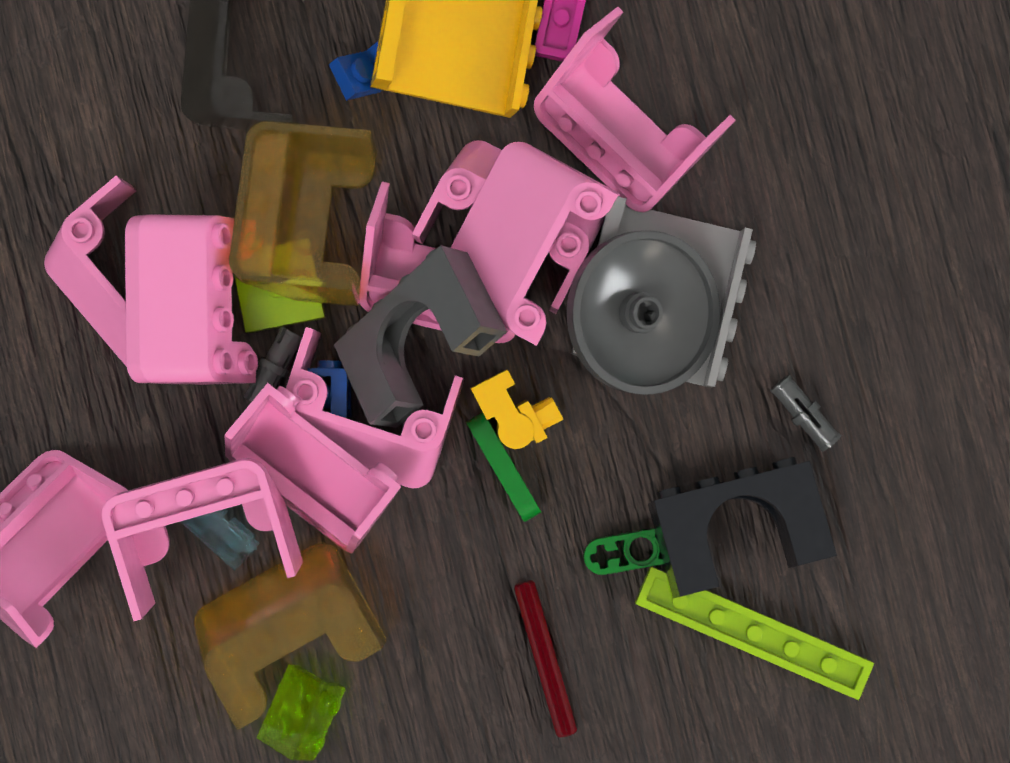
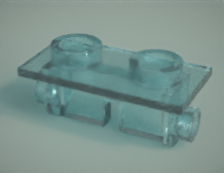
[180,509,260,571]

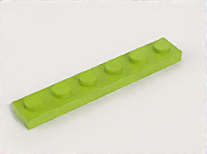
[634,566,875,700]

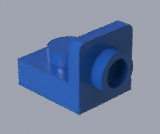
[329,41,382,101]
[307,360,352,417]

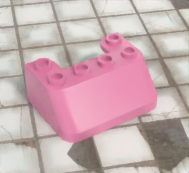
[125,214,258,385]

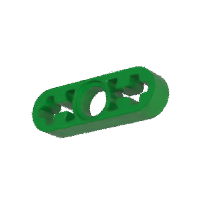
[466,412,542,522]
[583,528,664,575]

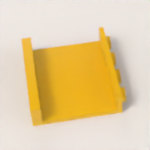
[370,0,543,118]

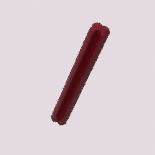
[514,580,577,737]

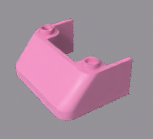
[534,7,736,212]
[412,140,605,314]
[44,176,233,367]
[359,182,515,343]
[286,327,465,488]
[102,458,303,621]

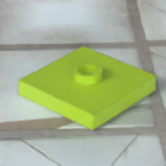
[232,239,326,333]

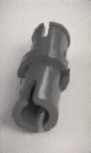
[243,326,302,402]
[770,374,842,452]

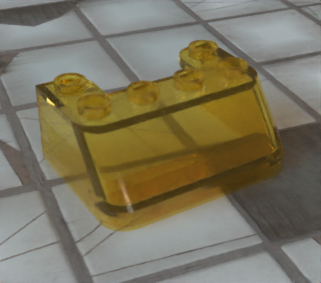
[229,121,377,306]
[194,542,387,730]

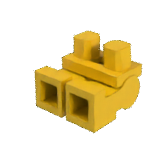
[470,370,564,449]

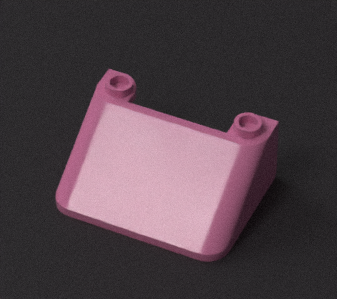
[450,142,620,346]
[224,383,401,554]
[0,450,128,648]

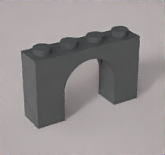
[334,245,508,428]

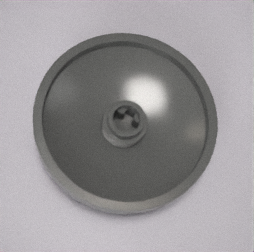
[567,231,720,395]

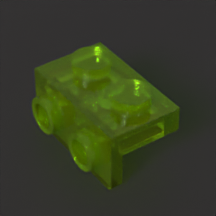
[256,664,345,761]

